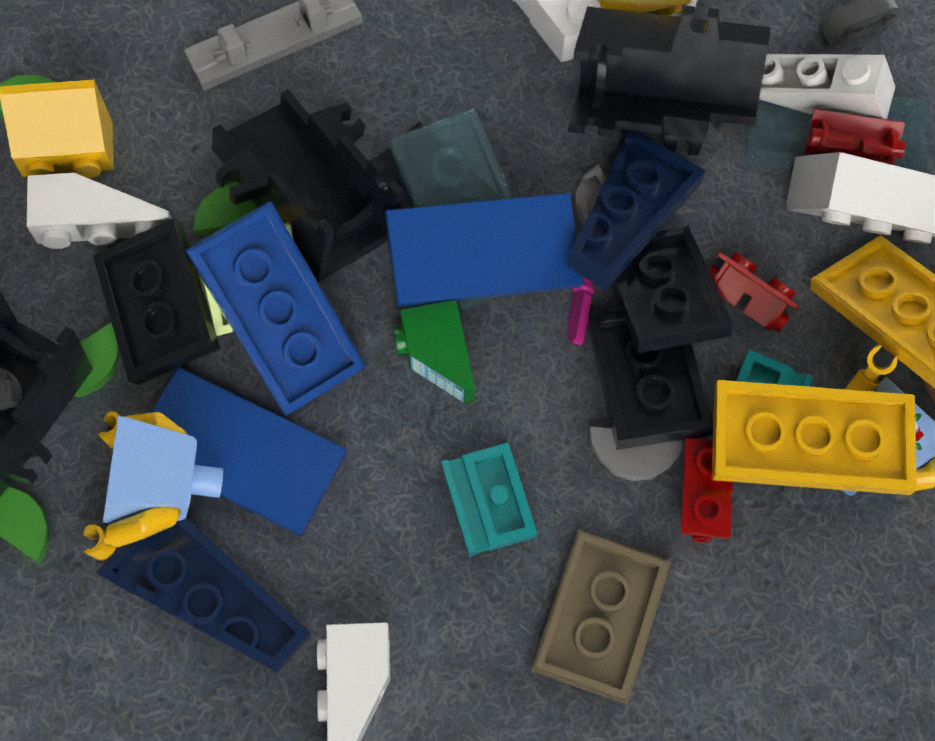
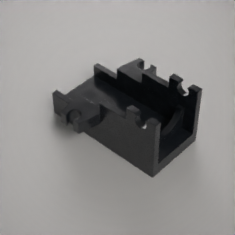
[568,5,771,156]
[212,90,404,282]
[0,291,93,497]

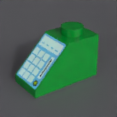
[393,300,475,403]

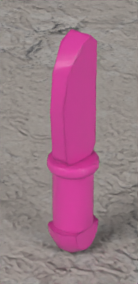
[567,277,595,346]

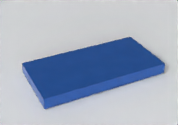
[384,193,584,307]
[185,201,366,416]
[151,367,347,537]

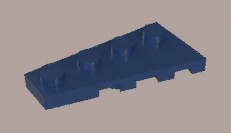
[567,130,706,291]
[96,518,312,673]

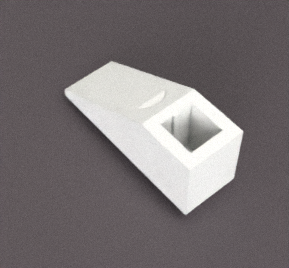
[759,54,895,119]
[27,173,172,249]
[317,623,390,741]

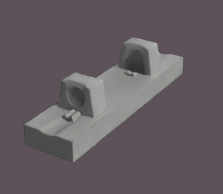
[184,0,363,91]

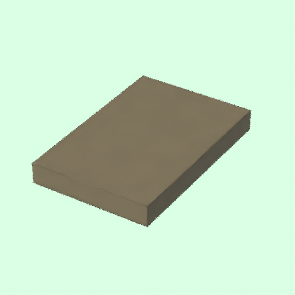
[531,529,671,705]

